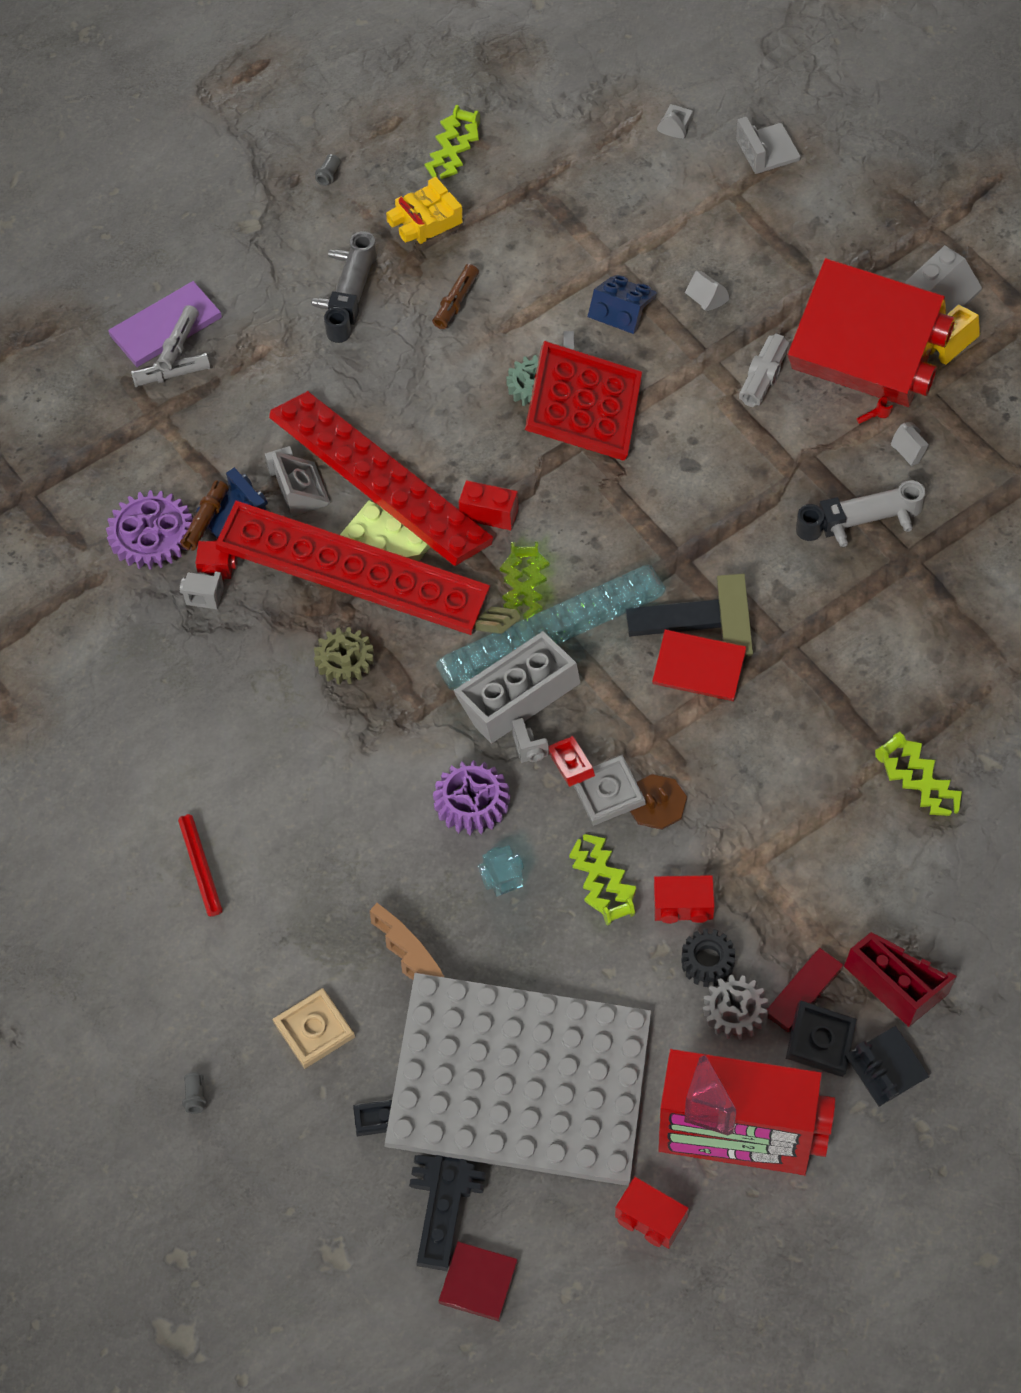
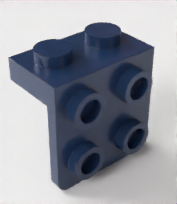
[587,275,657,334]
[196,467,268,539]

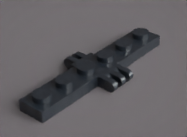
[409,1155,486,1271]

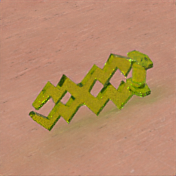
[500,542,550,619]

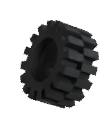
[681,929,735,987]

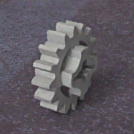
[703,975,769,1040]

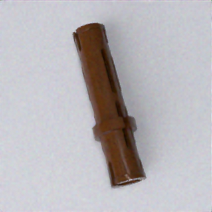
[432,264,479,329]
[180,480,229,551]

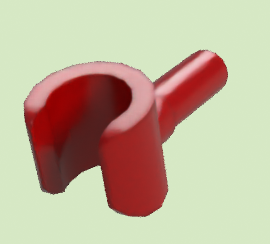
[856,397,893,424]

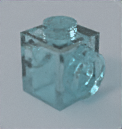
[477,845,524,897]

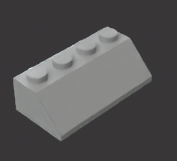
[904,245,982,315]
[454,631,580,744]

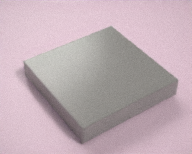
[573,755,646,826]

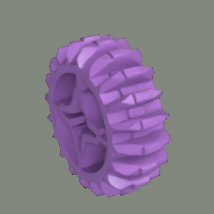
[433,760,510,835]

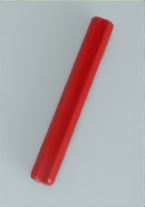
[178,814,223,917]

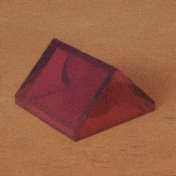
[684,1055,736,1136]

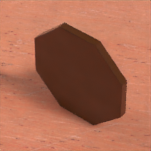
[629,774,687,830]

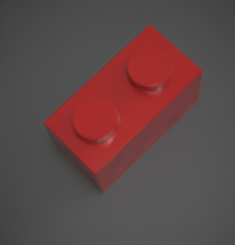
[459,480,519,531]
[654,875,714,924]
[615,1177,689,1249]

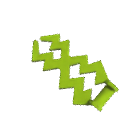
[424,105,480,179]
[875,732,962,816]
[569,834,637,926]

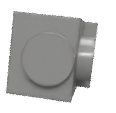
[180,572,224,609]

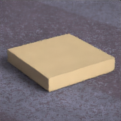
[273,988,355,1069]

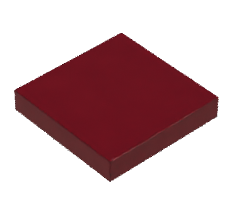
[438,1242,518,1322]

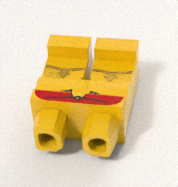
[386,176,463,244]

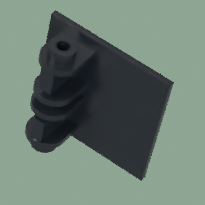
[845,1026,929,1107]

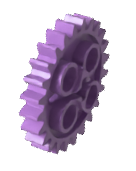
[106,490,193,570]

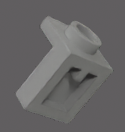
[512,718,548,763]

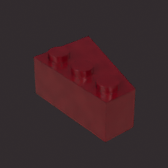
[844,932,957,1027]

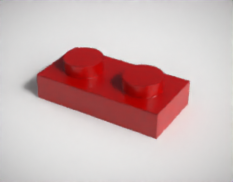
[548,736,595,787]

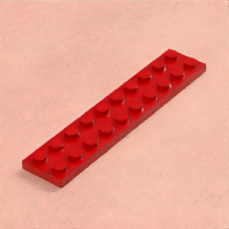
[269,391,493,566]
[215,501,490,635]

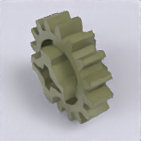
[314,627,374,685]

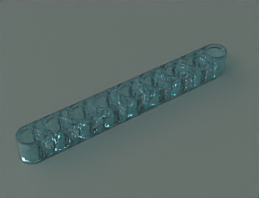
[436,565,666,690]

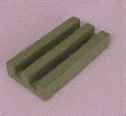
[474,607,521,634]

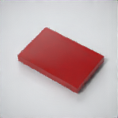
[652,630,746,702]

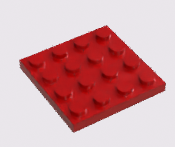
[525,341,642,461]

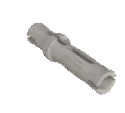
[156,305,199,372]
[131,353,210,387]

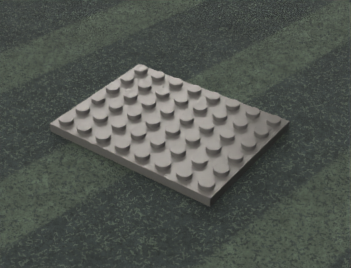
[384,973,651,1186]

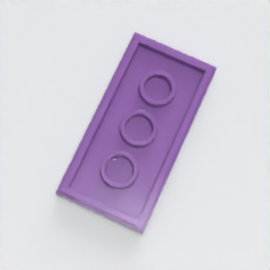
[108,281,222,367]

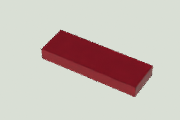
[766,948,843,1033]

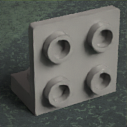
[736,117,800,174]

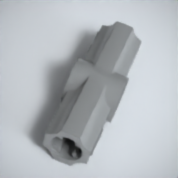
[739,334,789,407]

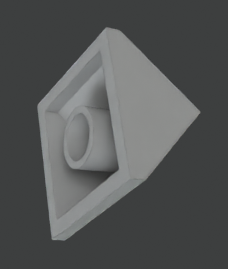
[272,451,330,517]

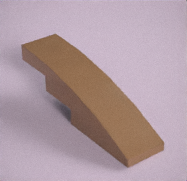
[370,903,445,980]

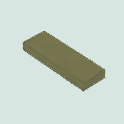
[716,573,753,656]

